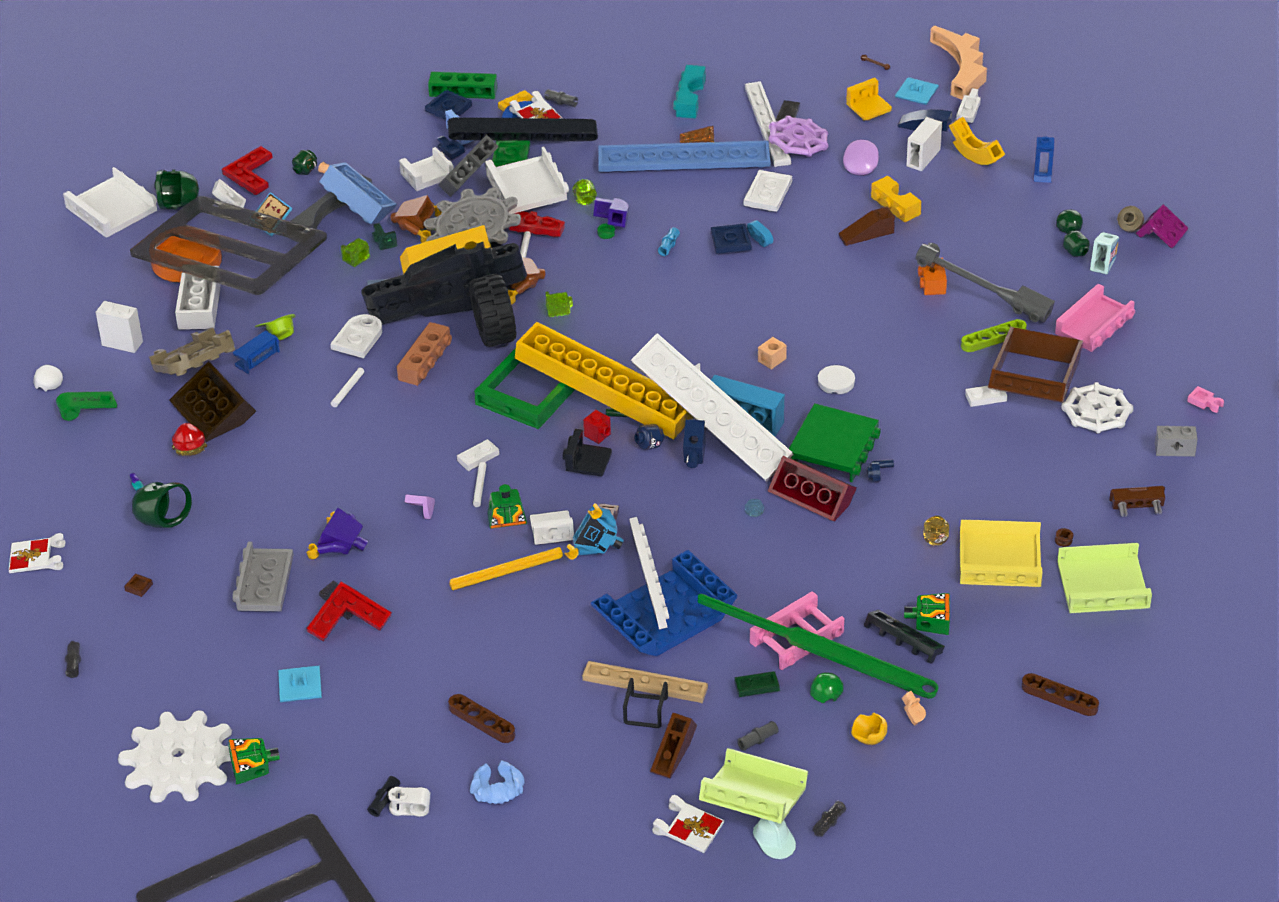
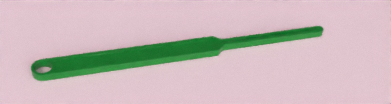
[697,594,938,699]

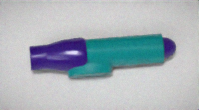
[130,473,144,491]

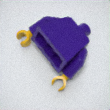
[306,508,368,559]

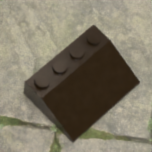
[169,361,256,442]

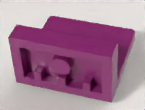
[1136,204,1188,248]

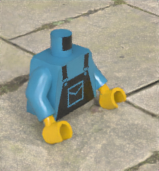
[564,503,624,560]

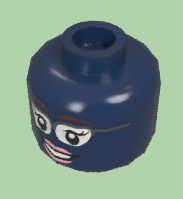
[634,424,664,450]

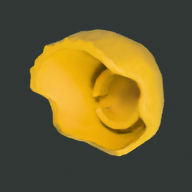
[851,713,888,745]

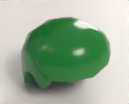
[810,672,844,703]

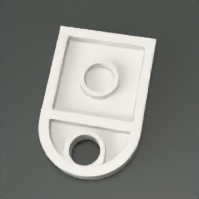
[330,314,382,358]

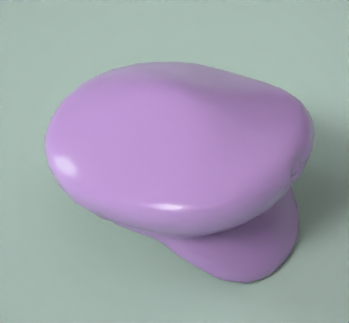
[843,140,879,176]

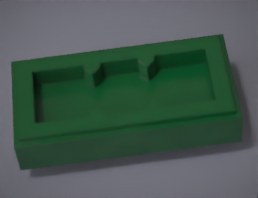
[734,671,780,697]

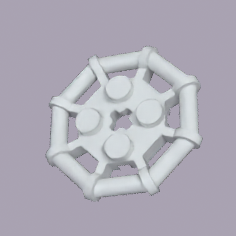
[1061,382,1133,434]

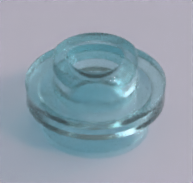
[745,499,764,517]

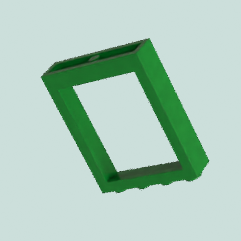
[474,348,575,429]

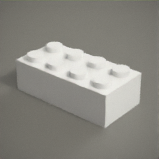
[175,266,221,330]

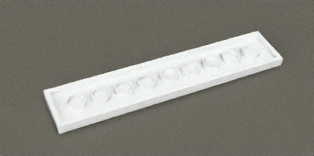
[631,333,793,482]

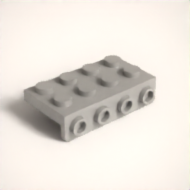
[233,542,294,611]

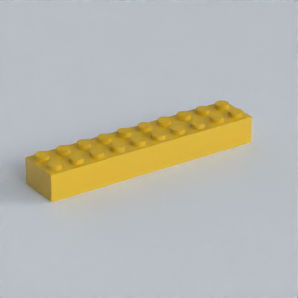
[515,322,693,440]

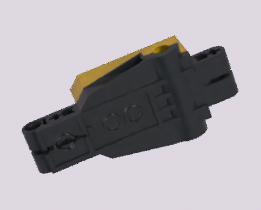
[361,225,527,325]

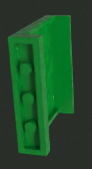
[789,403,881,482]

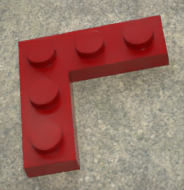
[222,146,273,195]
[306,581,392,642]

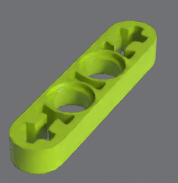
[961,319,1027,352]

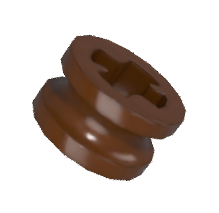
[1055,528,1074,547]

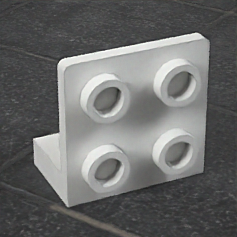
[530,510,574,545]

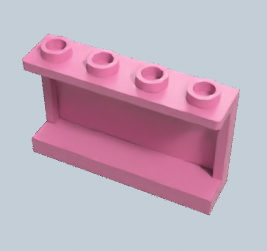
[1055,284,1135,352]

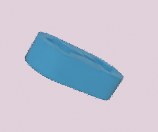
[747,220,773,247]

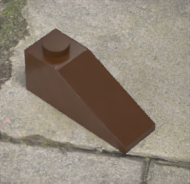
[839,206,895,246]
[650,713,697,779]

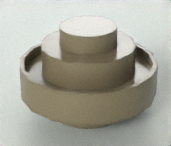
[1117,206,1144,232]

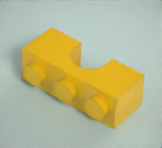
[871,176,921,223]

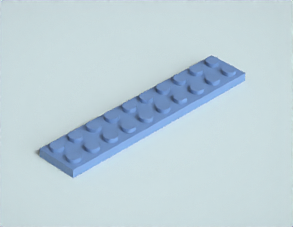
[598,140,770,172]

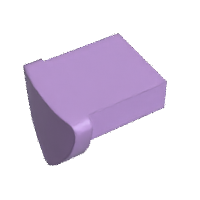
[405,495,435,519]

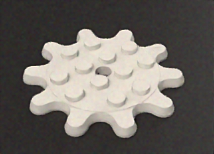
[118,710,232,803]

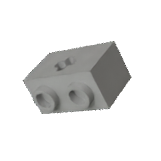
[1155,426,1197,456]

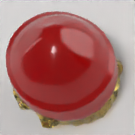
[172,423,207,456]

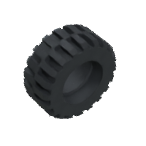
[469,274,517,347]

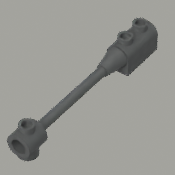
[915,243,1055,323]

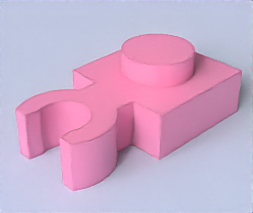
[1187,386,1224,413]

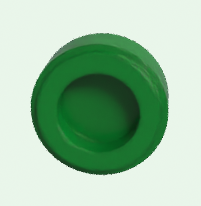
[597,223,615,239]

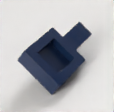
[437,135,465,159]

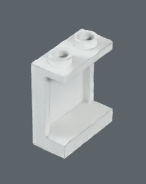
[399,147,454,191]

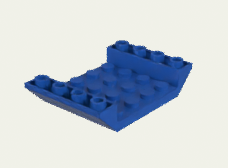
[591,550,737,657]

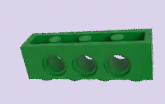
[428,72,497,99]

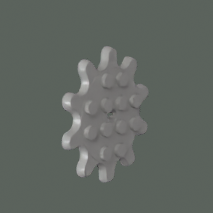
[424,187,521,244]

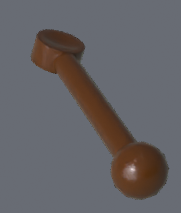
[861,55,890,70]

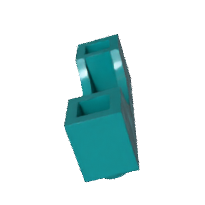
[673,65,706,119]

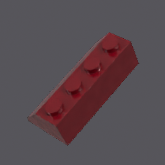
[768,456,857,521]

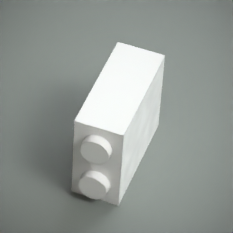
[907,117,942,171]
[96,301,143,353]

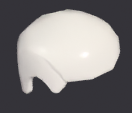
[33,365,63,391]

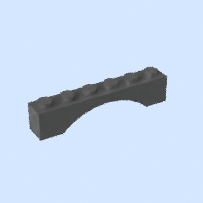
[286,175,372,245]

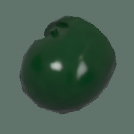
[156,169,199,210]
[132,482,192,528]

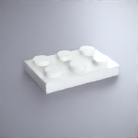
[744,170,792,212]

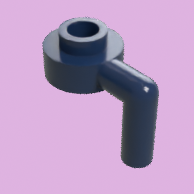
[868,459,894,482]

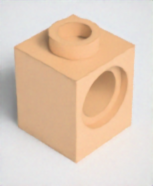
[758,337,787,370]

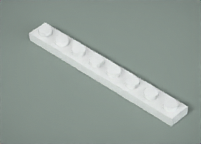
[629,517,669,629]

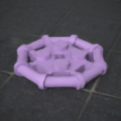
[768,116,828,157]

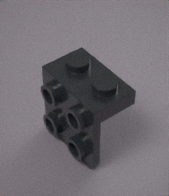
[563,429,612,476]

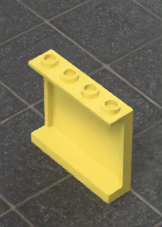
[960,520,1042,587]

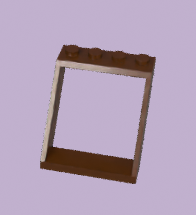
[988,327,1083,403]

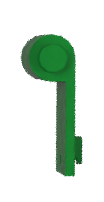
[56,391,117,421]

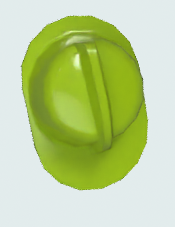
[255,314,296,340]

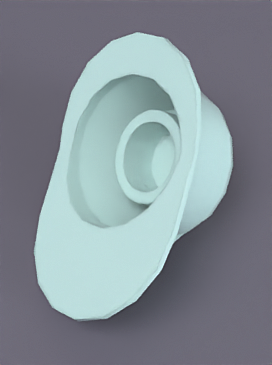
[753,818,796,859]

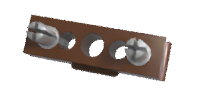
[1109,486,1165,517]

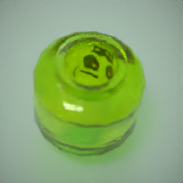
[572,179,597,205]

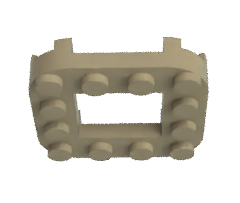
[148,328,235,376]

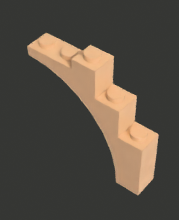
[930,25,987,100]

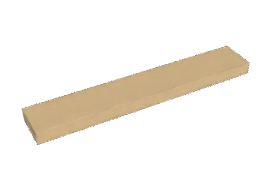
[582,661,708,703]

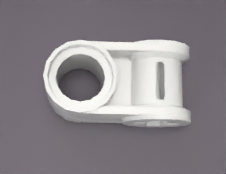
[388,787,430,817]

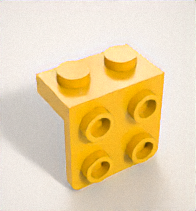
[846,78,892,120]

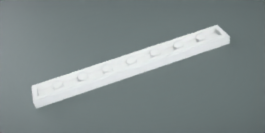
[745,82,791,167]

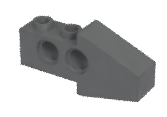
[438,135,499,197]

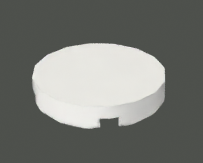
[818,365,855,394]

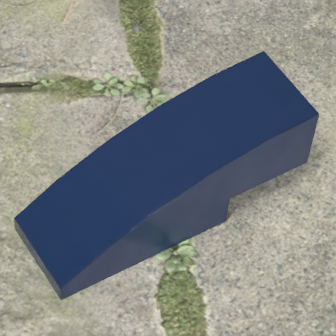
[898,109,952,132]

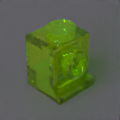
[341,238,370,267]
[545,292,573,317]

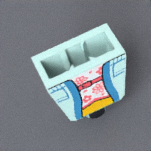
[1090,232,1119,274]

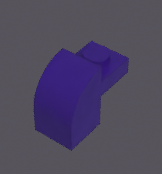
[593,197,629,228]

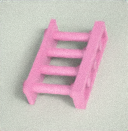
[750,591,844,670]

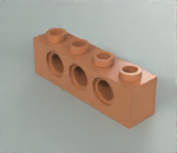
[397,322,452,386]

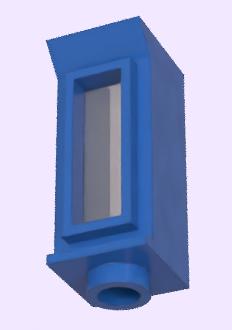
[1034,136,1054,183]
[233,330,280,375]

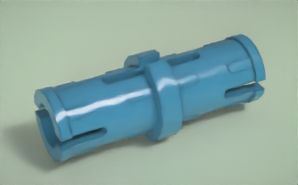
[658,227,680,256]

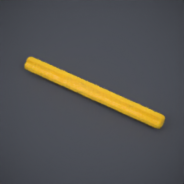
[449,547,563,590]

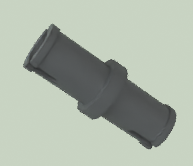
[544,89,578,107]
[737,721,779,751]

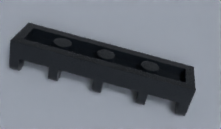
[864,609,945,664]

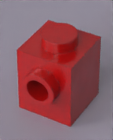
[583,410,611,444]

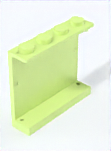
[1057,543,1152,613]
[699,748,808,824]

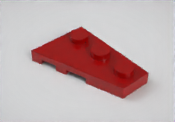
[509,211,565,237]

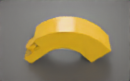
[948,117,1005,165]

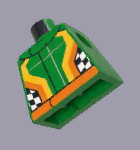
[487,484,527,529]
[904,593,950,635]
[228,738,280,785]

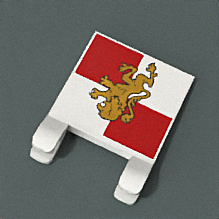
[509,91,562,119]
[9,533,66,573]
[653,795,724,853]

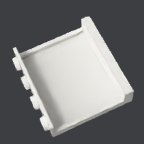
[485,147,569,214]
[63,167,157,238]

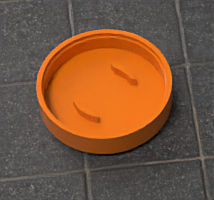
[149,228,222,282]

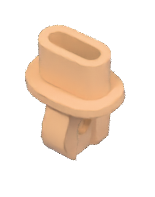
[902,691,926,726]

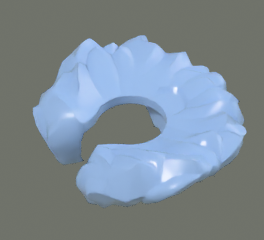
[470,761,524,804]

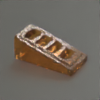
[680,126,714,143]

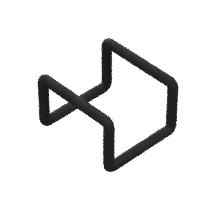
[623,678,668,728]

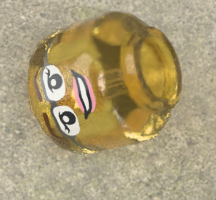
[923,516,949,545]

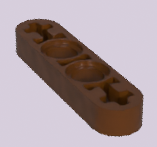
[1022,673,1099,716]
[448,694,515,743]

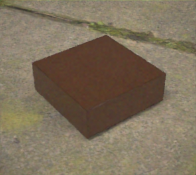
[124,573,153,597]

